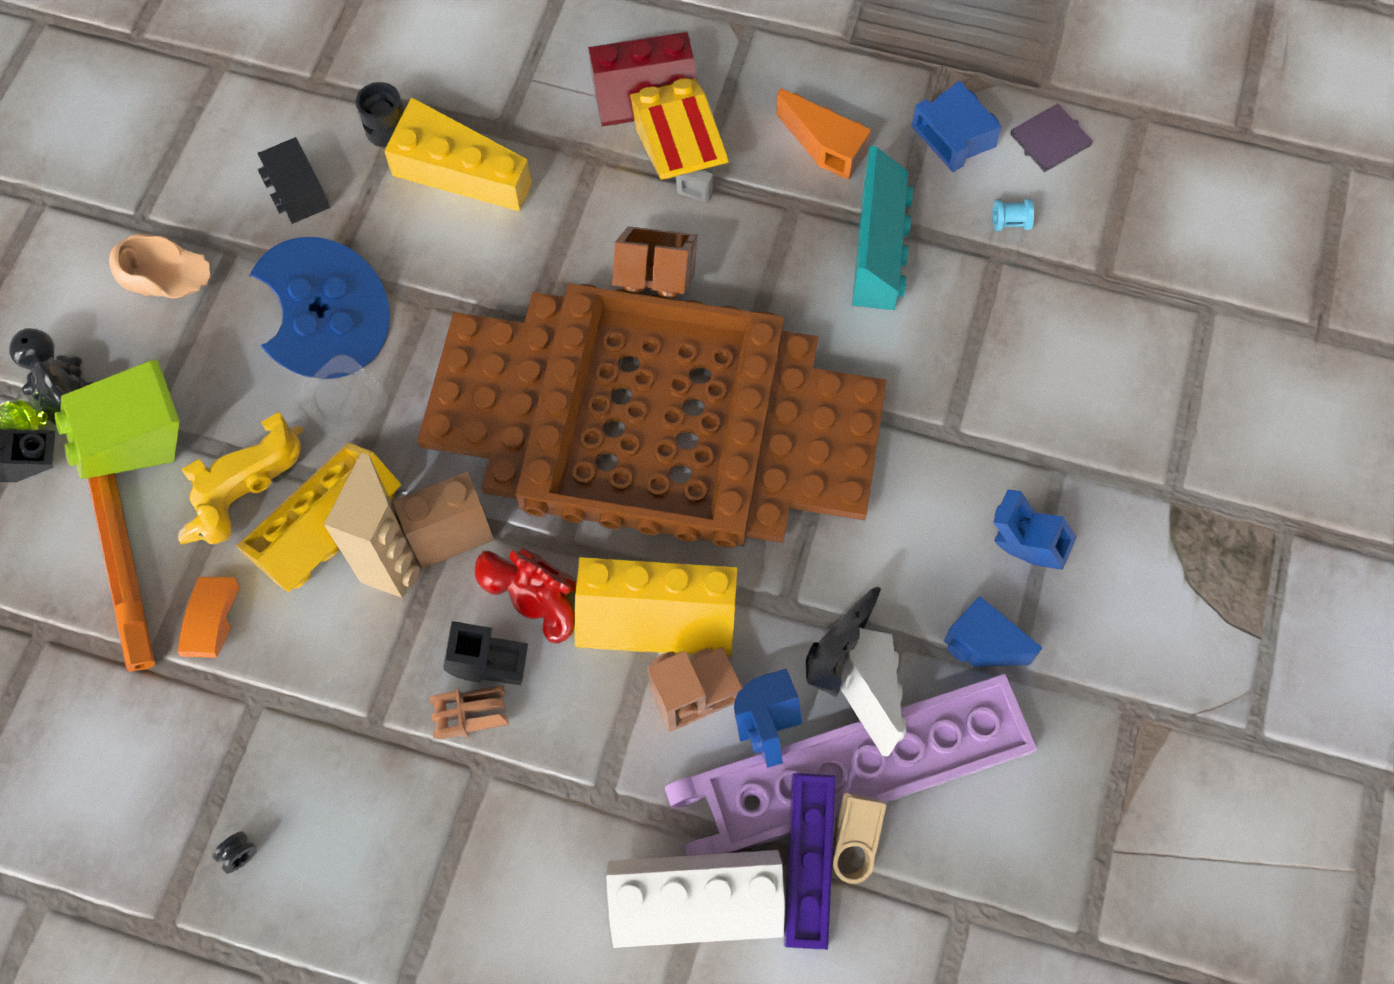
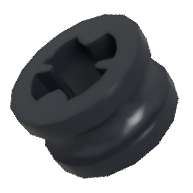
[213,831,257,874]

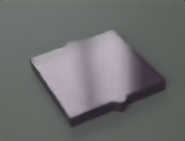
[1010,104,1093,173]

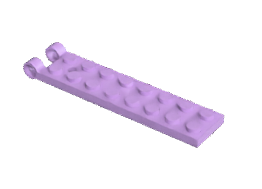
[665,674,1037,856]

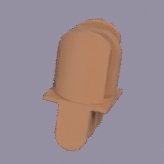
[429,685,509,739]

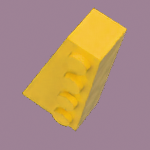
[384,97,532,211]

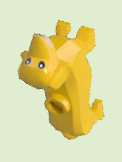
[178,412,304,545]

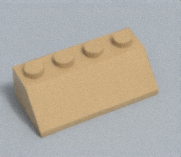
[324,453,419,598]

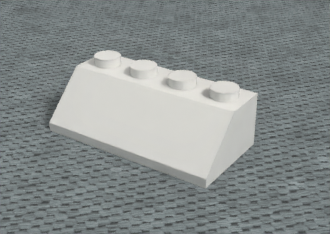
[606,850,785,948]

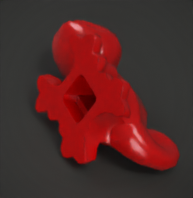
[474,548,577,644]

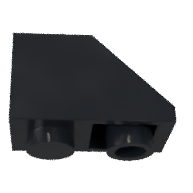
[0,429,55,483]

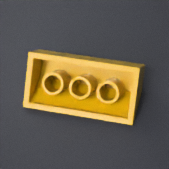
[236,443,402,593]
[575,557,737,658]

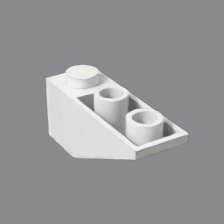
[835,628,906,757]

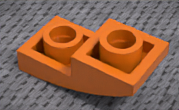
[178,577,240,658]

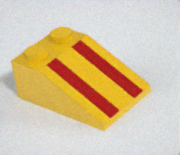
[630,78,728,180]

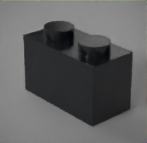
[257,137,330,224]

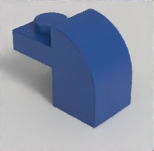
[993,490,1077,570]
[734,668,802,768]

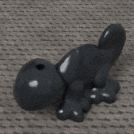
[9,328,94,425]

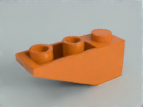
[776,88,871,180]

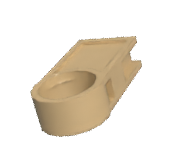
[832,792,887,884]

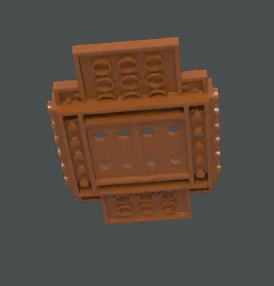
[417,284,887,548]

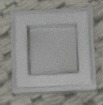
[676,170,713,203]

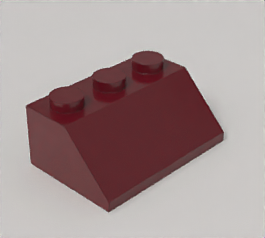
[588,32,697,127]

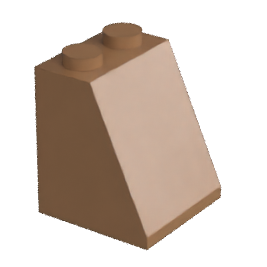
[392,471,494,569]

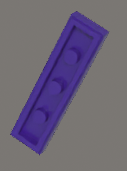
[784,773,836,950]

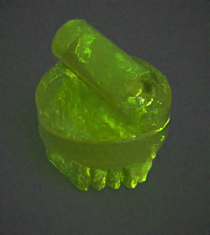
[0,399,48,430]

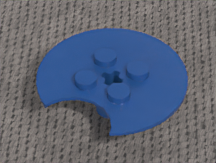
[249,237,390,379]

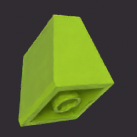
[55,359,180,479]

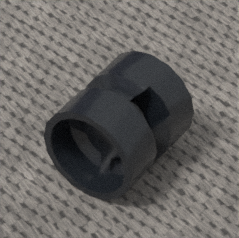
[356,82,404,148]

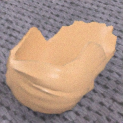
[109,234,211,298]

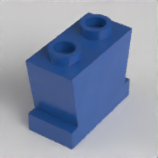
[912,80,1002,172]

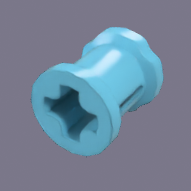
[992,199,1034,231]

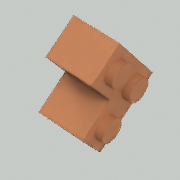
[647,647,743,733]

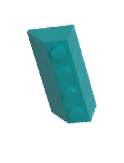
[852,146,913,310]

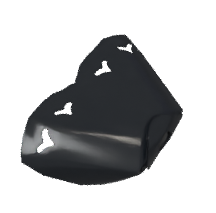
[805,587,881,697]

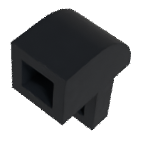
[443,621,528,685]

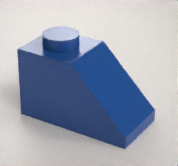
[944,596,1042,667]

